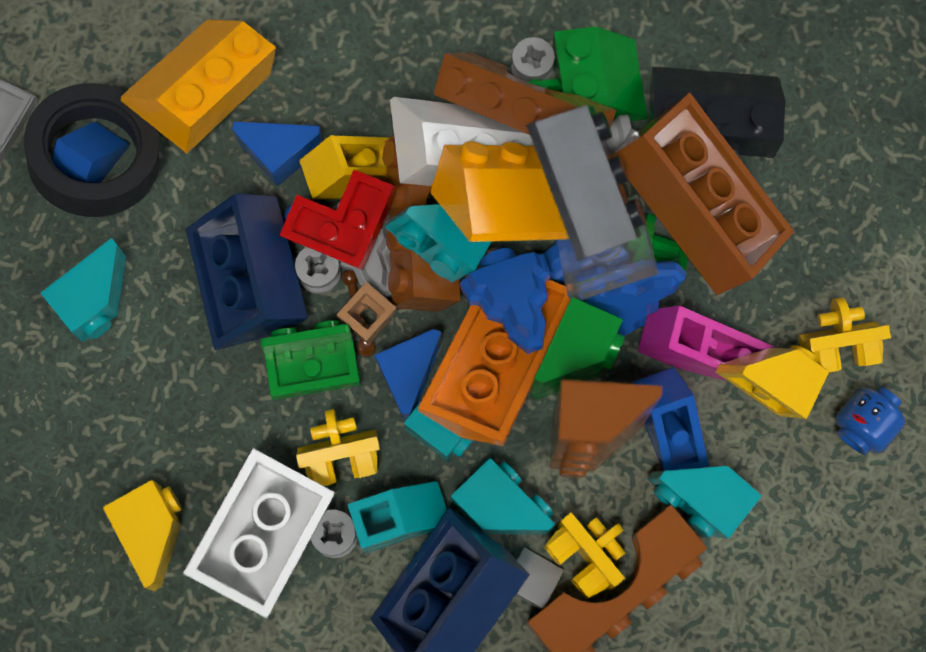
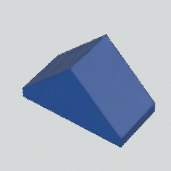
[51,121,130,183]
[232,122,324,186]
[375,329,442,421]

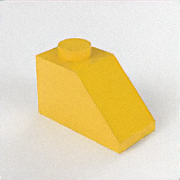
[299,135,389,199]
[716,345,829,419]
[103,480,182,591]

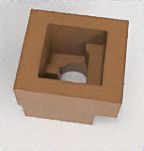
[337,282,397,345]

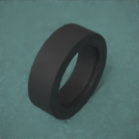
[24,83,159,217]

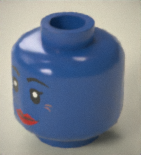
[836,386,905,455]

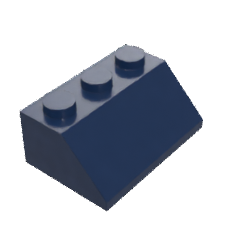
[185,194,308,350]
[370,508,530,652]

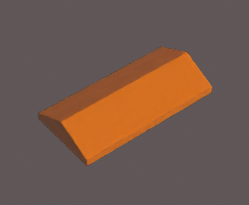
[418,280,577,446]

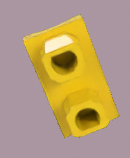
[798,297,891,372]
[296,409,380,486]
[544,512,626,599]

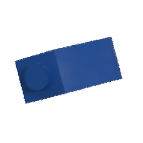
[632,367,709,471]

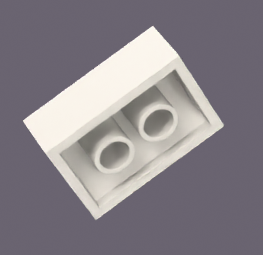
[390,97,534,186]
[183,449,335,618]

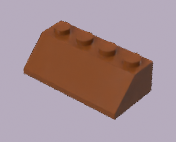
[612,92,794,295]
[550,380,662,478]

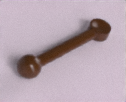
[342,270,376,357]

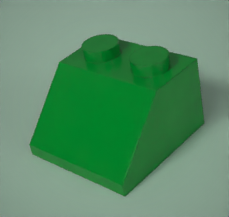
[552,26,648,122]
[530,297,625,400]

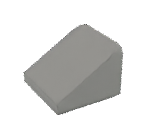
[516,547,564,610]

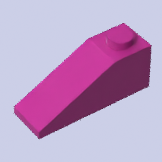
[638,305,776,382]

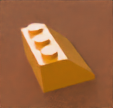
[121,20,276,153]
[430,141,569,242]

